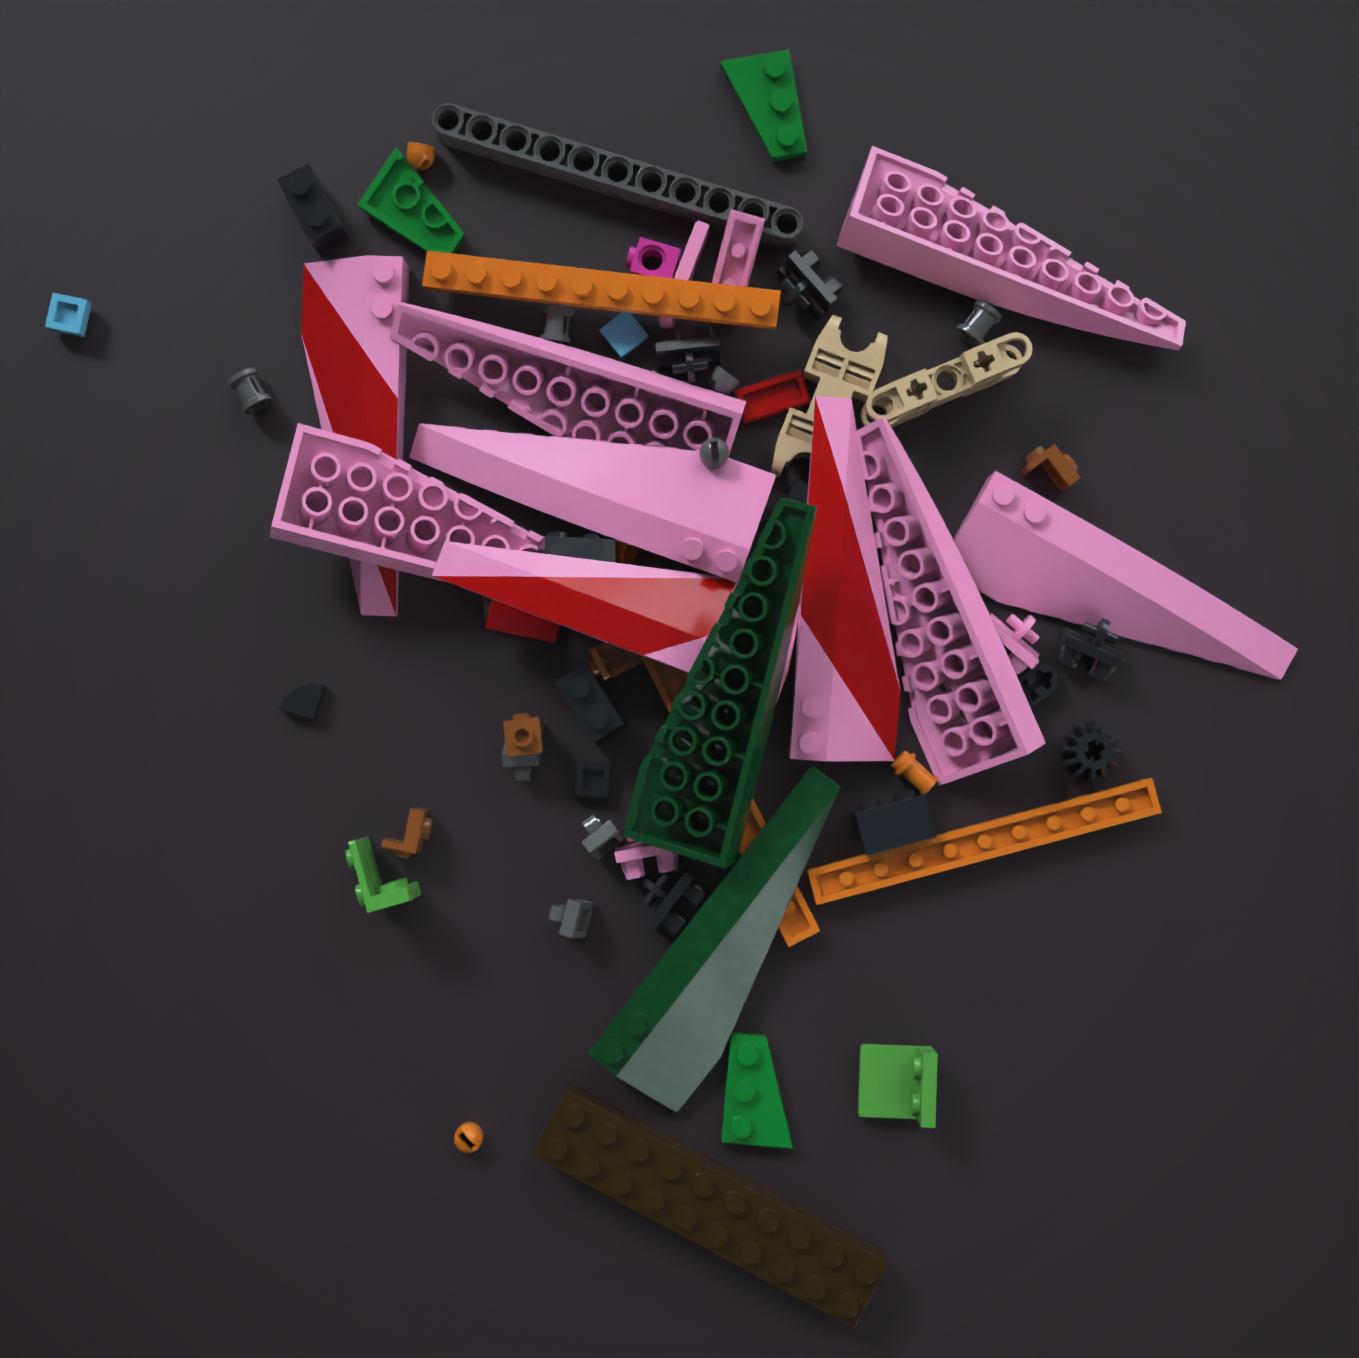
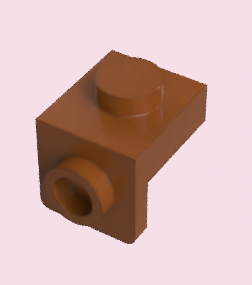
[1020,444,1081,492]
[586,642,644,682]
[503,713,544,757]
[381,807,433,858]

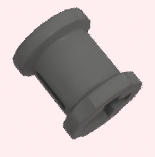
[955,300,1002,347]
[540,304,575,346]
[227,367,273,415]

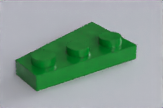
[720,49,807,162]
[357,147,466,254]
[721,1032,793,1149]

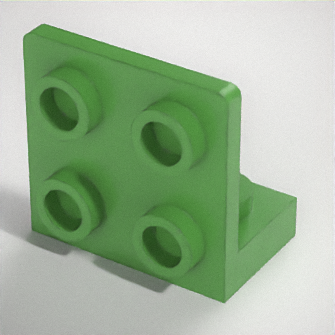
[346,836,422,913]
[858,1044,938,1128]

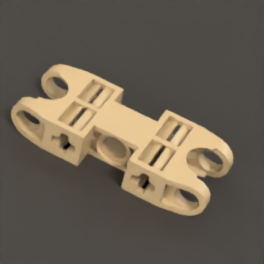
[771,314,888,478]
[860,332,1033,428]

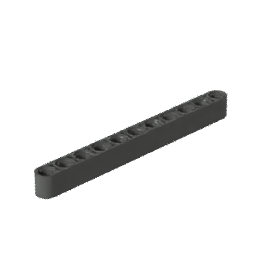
[432,103,803,249]

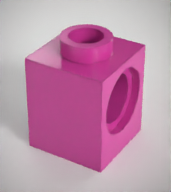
[625,237,681,279]

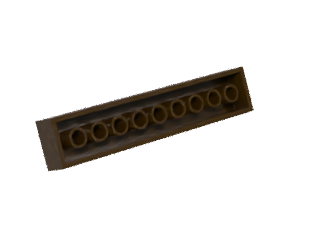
[532,1081,889,1329]

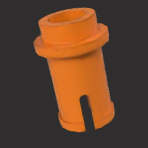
[891,750,938,795]

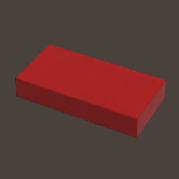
[733,369,811,426]
[485,599,559,644]

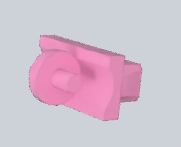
[990,613,1040,675]
[614,838,678,880]

